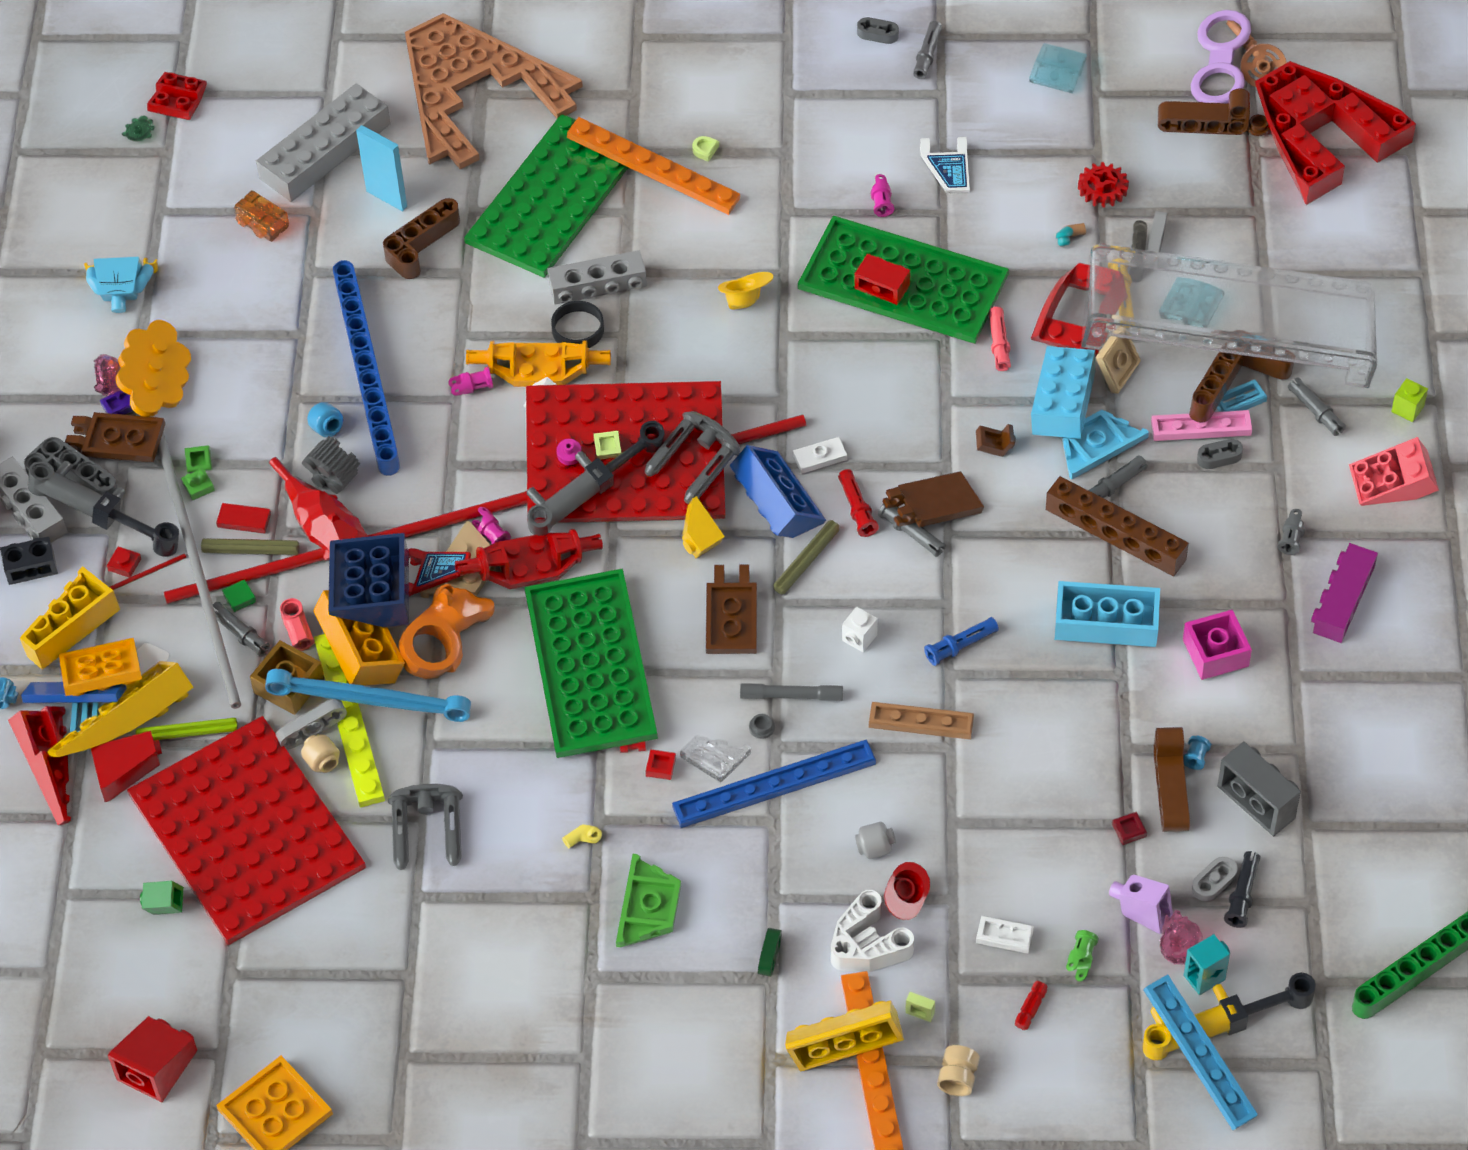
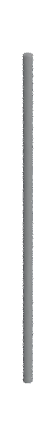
[158,432,241,709]

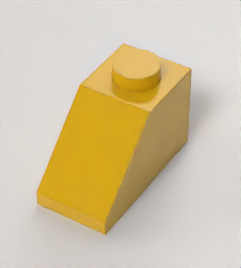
[682,496,725,558]

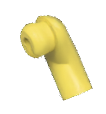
[562,824,602,848]

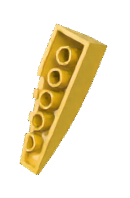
[47,661,194,757]

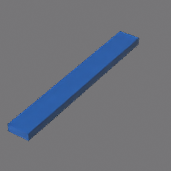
[672,739,876,828]

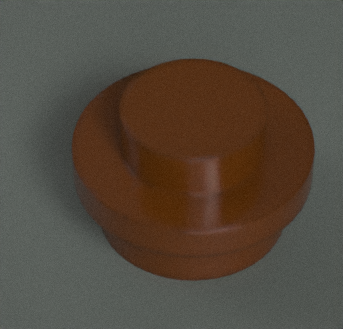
[1248,114,1270,136]

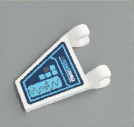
[920,137,970,193]

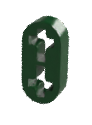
[758,928,782,977]

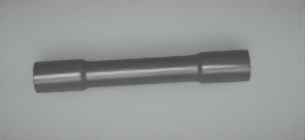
[740,683,843,701]

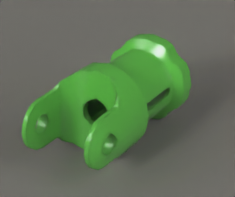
[1066,930,1099,981]

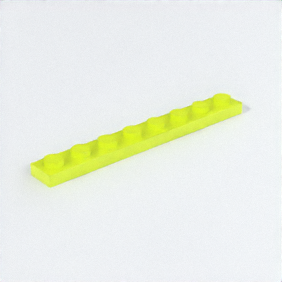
[314,634,385,808]

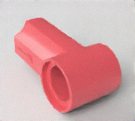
[280,598,315,651]

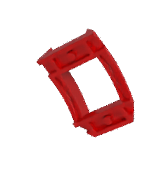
[1031,263,1128,357]

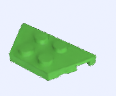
[616,853,681,948]

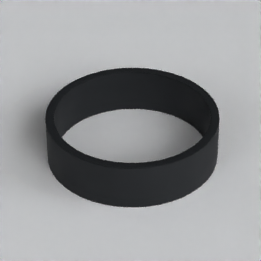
[551,301,604,348]

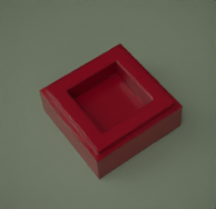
[1112,811,1147,845]

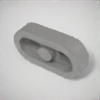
[1192,857,1237,901]

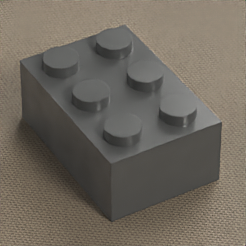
[1217,741,1301,837]

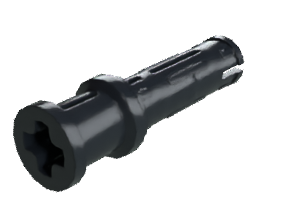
[1224,851,1261,928]

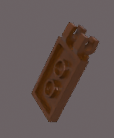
[65,412,166,463]
[882,471,984,527]
[706,564,757,654]

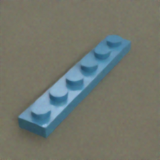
[1143,974,1258,1130]

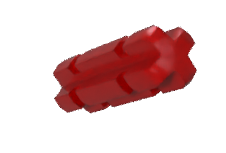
[1015,981,1048,1030]

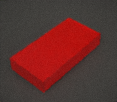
[216,503,271,534]

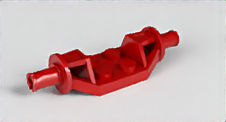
[455,529,603,589]

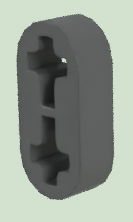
[857,17,899,44]
[1197,439,1243,469]

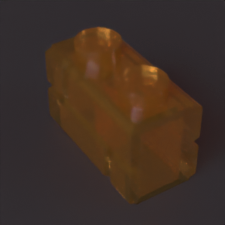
[234,190,289,242]

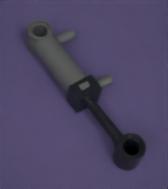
[527,421,665,535]
[28,461,179,557]

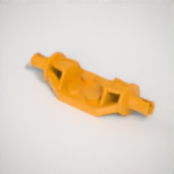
[466,341,611,387]

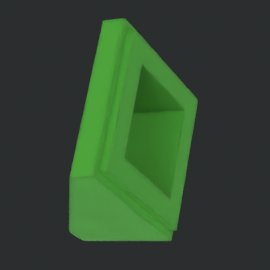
[184,445,212,473]

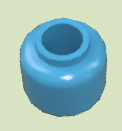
[307,402,344,437]

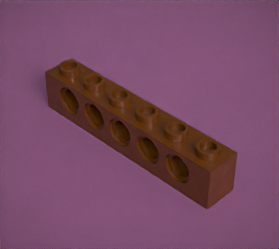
[1045,476,1189,577]

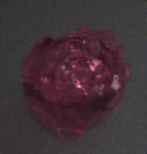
[93,354,121,396]
[1160,910,1203,965]

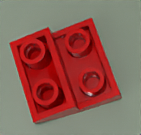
[147,72,207,120]

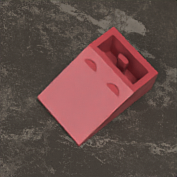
[1349,437,1439,506]

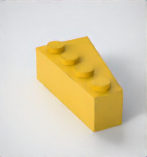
[20,566,120,670]

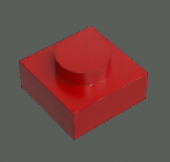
[107,546,141,578]
[645,749,676,780]

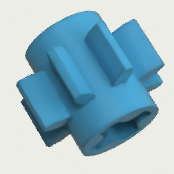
[0,677,18,709]

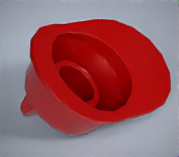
[884,862,930,920]

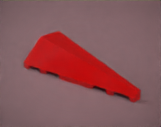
[8,706,71,826]

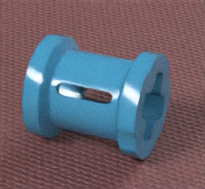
[1183,735,1212,770]

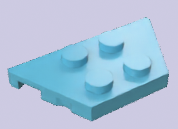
[1062,410,1149,480]

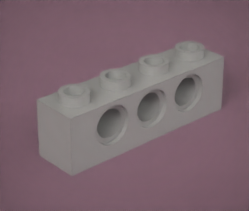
[547,250,647,304]
[0,456,68,543]

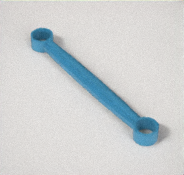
[265,669,471,722]

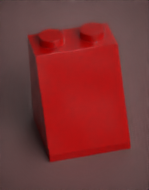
[108,1016,198,1103]

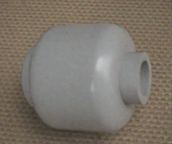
[855,822,896,859]

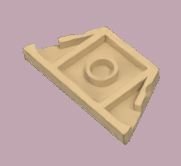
[420,521,496,598]

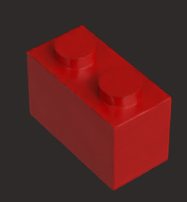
[855,254,910,305]

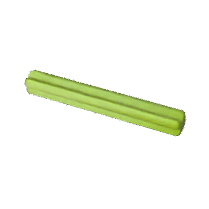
[135,718,238,740]

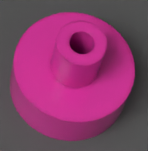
[557,439,581,465]

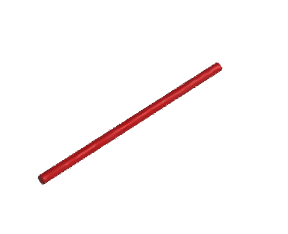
[109,553,186,590]

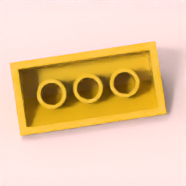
[785,1000,904,1072]

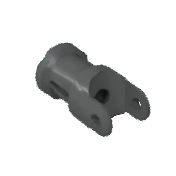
[1277,509,1305,555]

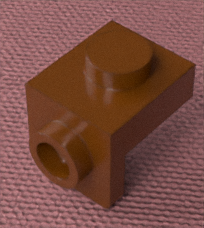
[976,424,1016,457]

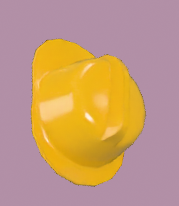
[718,272,774,310]

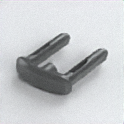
[645,411,740,504]
[388,784,463,870]

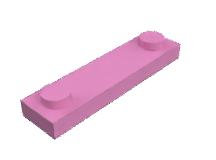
[1151,410,1252,441]

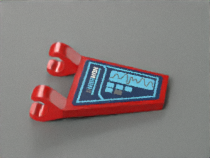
[408,548,471,597]

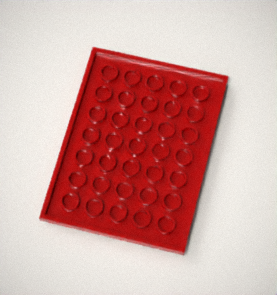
[526,381,726,523]
[127,716,366,946]

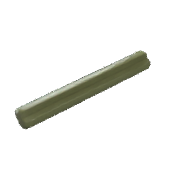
[774,520,839,595]
[201,538,299,555]

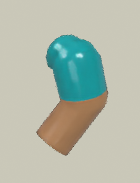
[1056,223,1086,246]

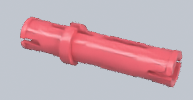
[989,307,1011,371]

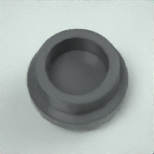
[749,714,775,739]

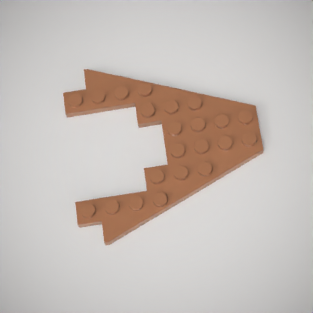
[405,13,583,169]

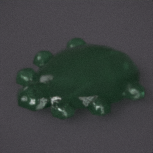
[122,115,155,142]

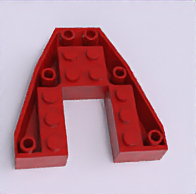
[1255,61,1416,205]

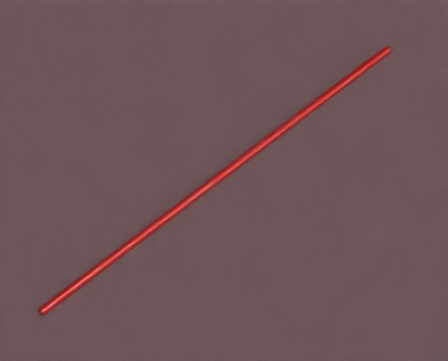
[164,414,806,604]

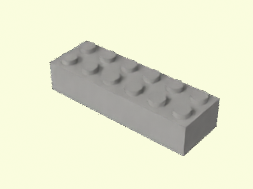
[256,83,391,202]

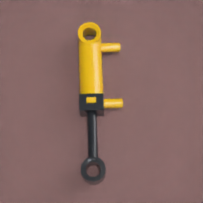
[1142,972,1316,1060]

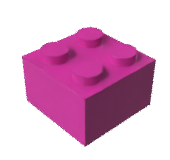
[1183,609,1252,680]

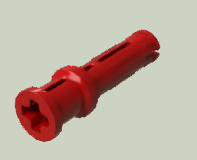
[838,469,879,537]

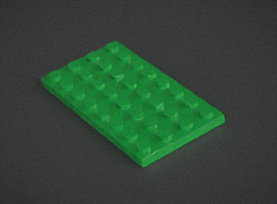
[464,114,629,278]
[798,215,1009,344]
[524,568,658,758]

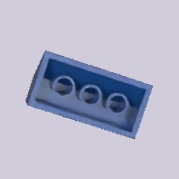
[729,445,826,538]

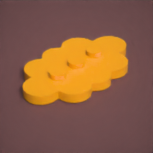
[116,320,191,417]

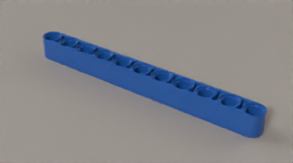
[333,260,400,476]

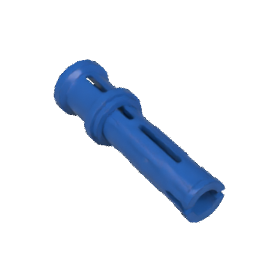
[924,617,999,666]

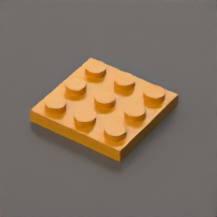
[59,637,142,696]
[216,1055,333,1150]

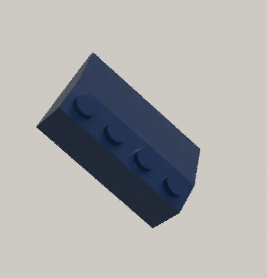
[328,533,409,627]

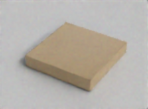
[1096,325,1141,394]

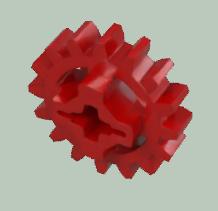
[1078,162,1129,208]

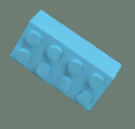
[1031,346,1096,439]
[1054,581,1160,647]

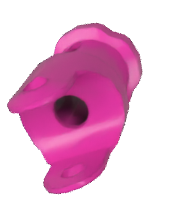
[870,174,894,217]
[448,367,493,396]
[472,507,511,545]

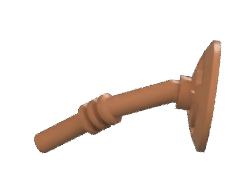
[1226,20,1286,87]

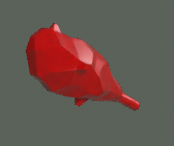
[269,457,367,561]

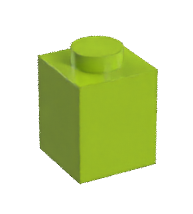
[1391,378,1428,422]

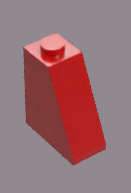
[91,731,162,802]

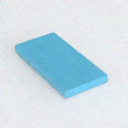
[356,125,407,212]

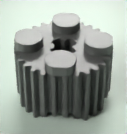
[302,436,360,494]

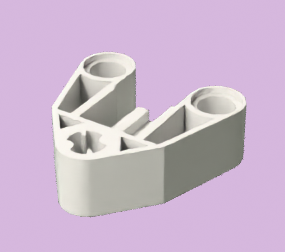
[831,890,914,972]

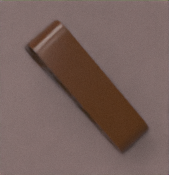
[1158,88,1250,135]
[383,198,460,279]
[1154,727,1190,832]

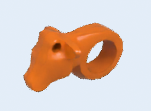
[398,583,495,679]

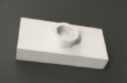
[793,437,847,474]
[976,916,1034,954]

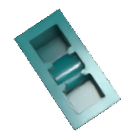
[1183,934,1230,995]

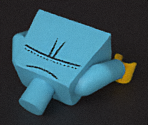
[84,257,158,313]

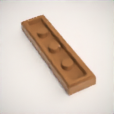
[869,702,974,740]

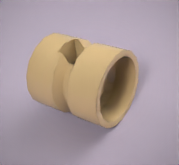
[937,1045,980,1096]

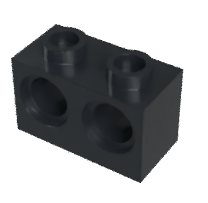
[0,536,58,585]

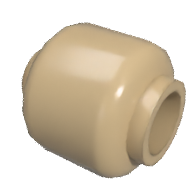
[301,734,340,773]

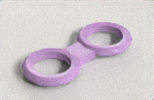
[1191,10,1251,103]

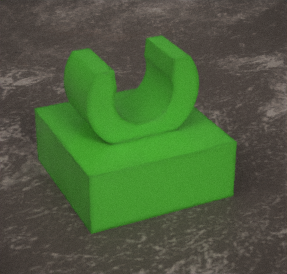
[181,468,215,500]

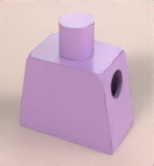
[1109,875,1173,934]

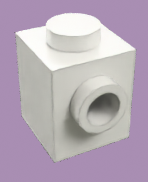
[842,607,878,652]

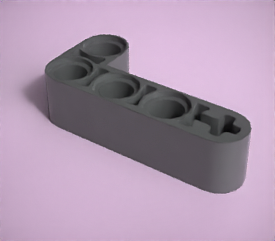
[24,437,117,495]

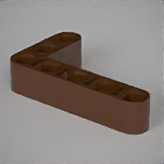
[1189,330,1296,423]

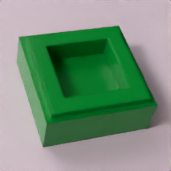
[222,579,256,612]

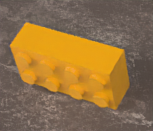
[313,590,405,686]

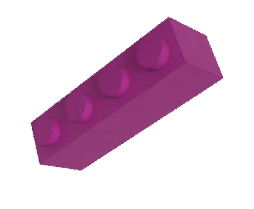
[1311,543,1378,643]

